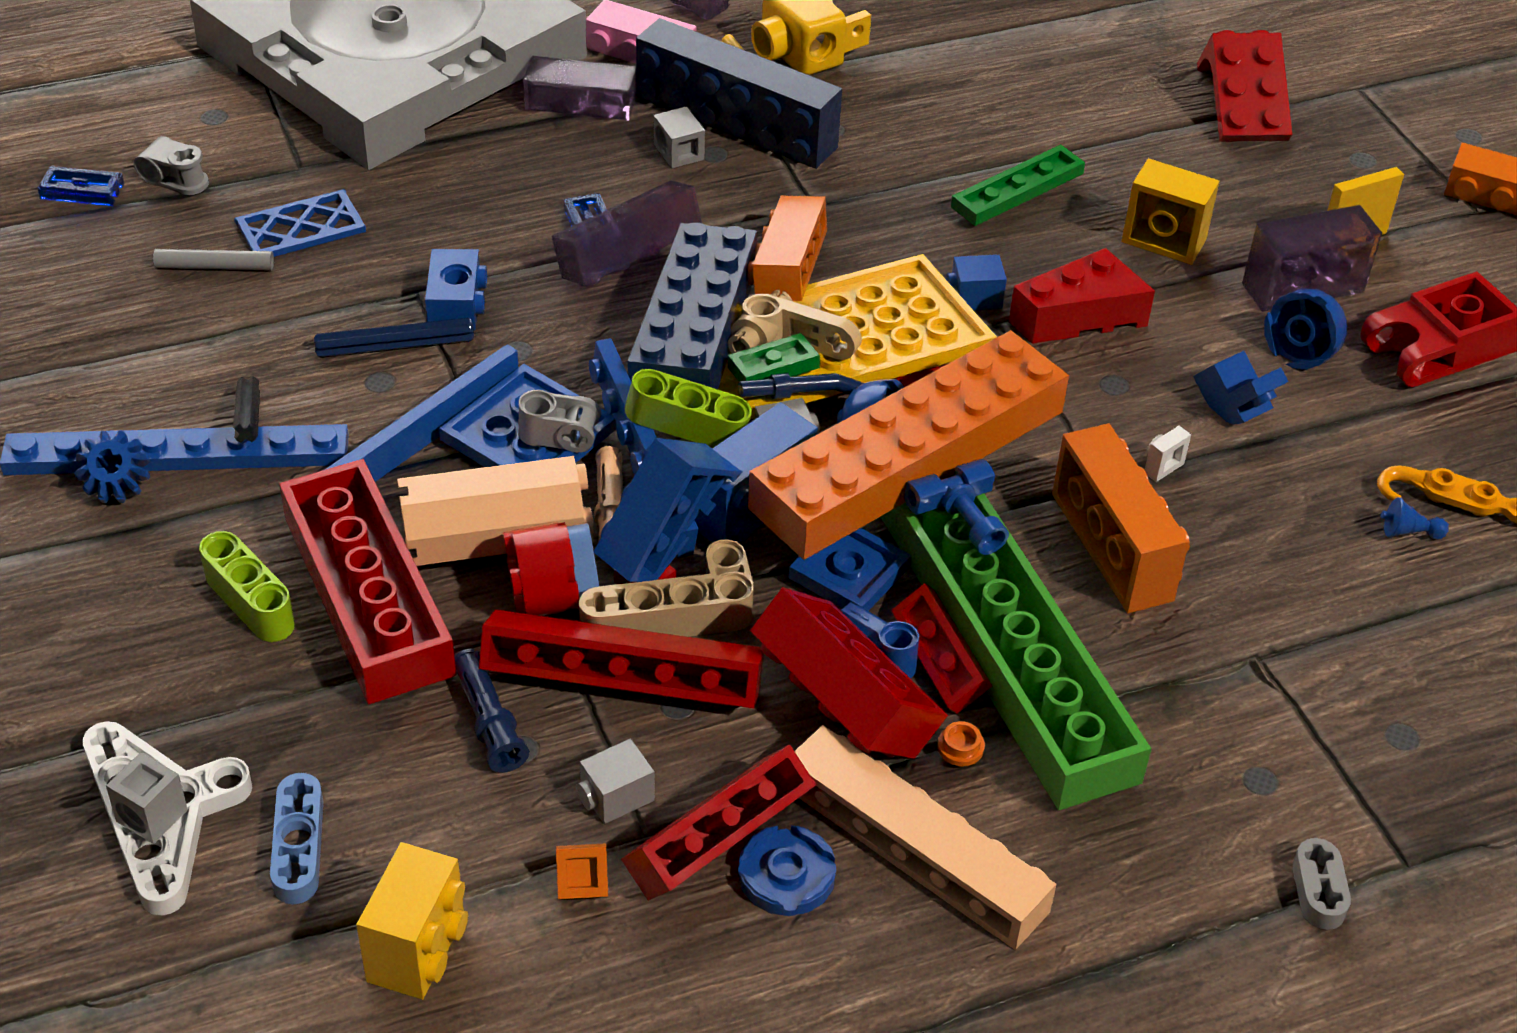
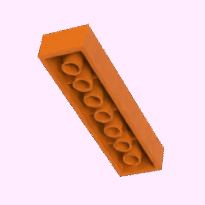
[748,330,1069,560]

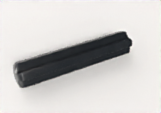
[233,376,260,443]

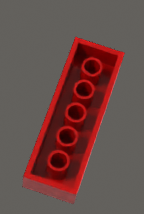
[279,459,456,705]

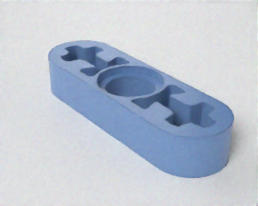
[270,773,323,904]

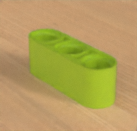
[625,369,752,448]
[199,531,295,642]

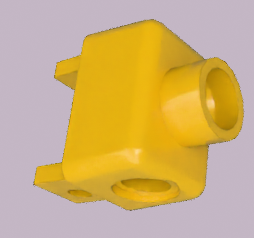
[751,0,871,75]

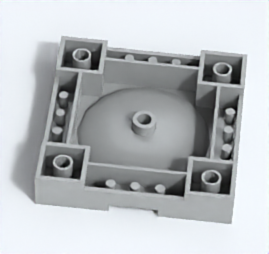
[190,0,587,170]

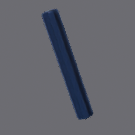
[314,318,474,357]

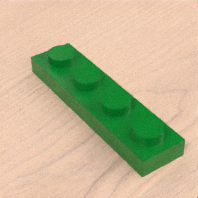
[951,144,1085,226]

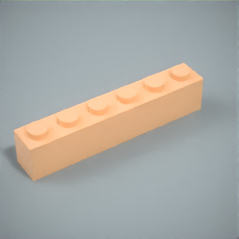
[795,725,1057,950]

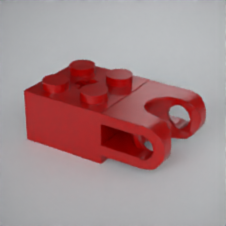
[1360,271,1517,387]

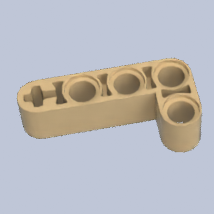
[579,539,753,637]

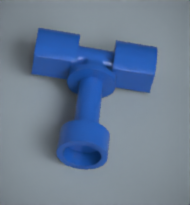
[904,459,1009,555]

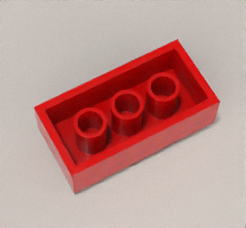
[750,587,948,759]

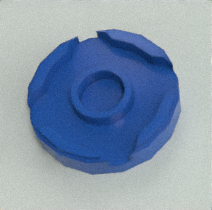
[738,825,836,916]

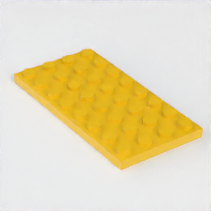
[639,254,997,419]

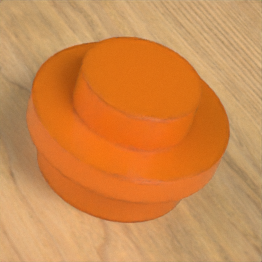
[937,721,985,766]

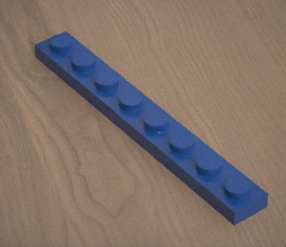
[0,424,349,475]

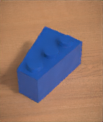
[594,438,742,582]

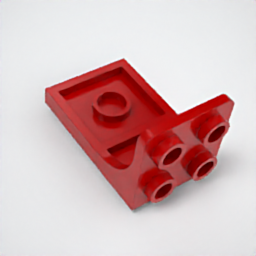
[1197,30,1293,142]

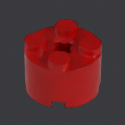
[503,522,579,616]

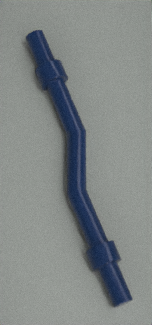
[738,373,864,399]

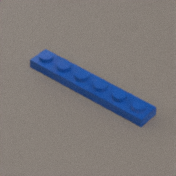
[589,338,699,558]

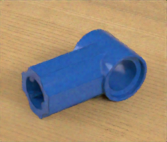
[841,602,919,679]

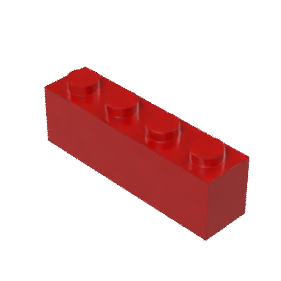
[621,744,816,901]

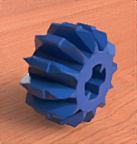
[75,430,151,503]

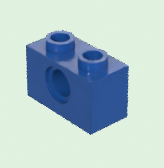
[425,249,487,330]

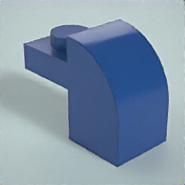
[1193,351,1289,424]

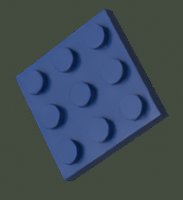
[439,364,616,467]

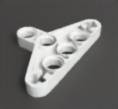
[83,721,252,916]

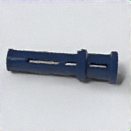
[455,649,530,773]

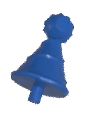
[1381,497,1449,540]

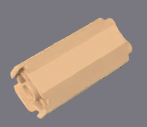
[397,456,594,566]

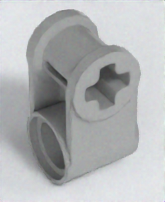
[133,136,209,195]
[518,390,601,452]

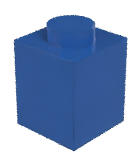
[946,255,1007,311]

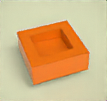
[556,843,608,899]

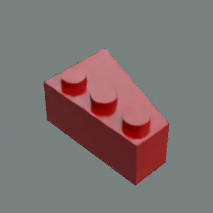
[1008,248,1155,344]

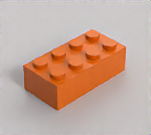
[1052,423,1190,614]

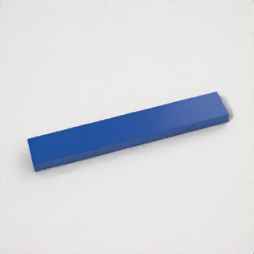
[325,344,518,482]

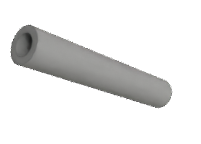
[153,249,274,271]

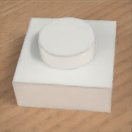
[1145,426,1191,482]

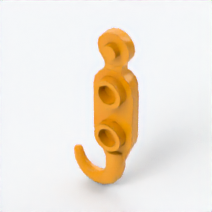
[1377,465,1517,523]

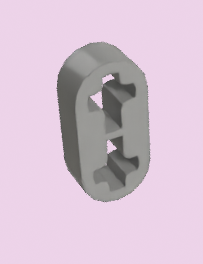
[1293,838,1351,930]

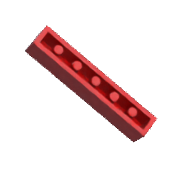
[479,609,764,709]

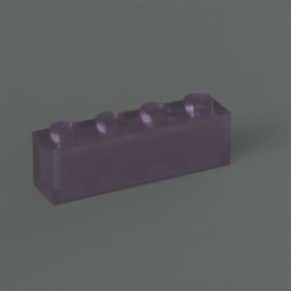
[552,180,702,287]

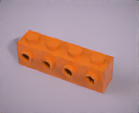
[748,195,827,301]

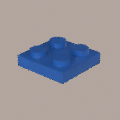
[789,528,912,611]

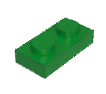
[728,333,820,381]

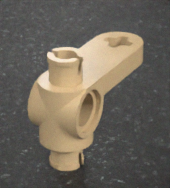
[728,290,862,360]

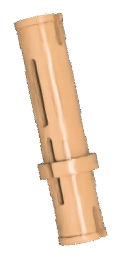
[594,446,623,542]

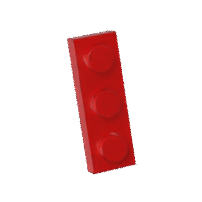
[891,583,992,714]

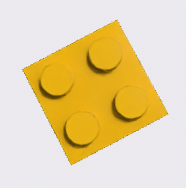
[1121,158,1220,265]
[356,842,468,1000]

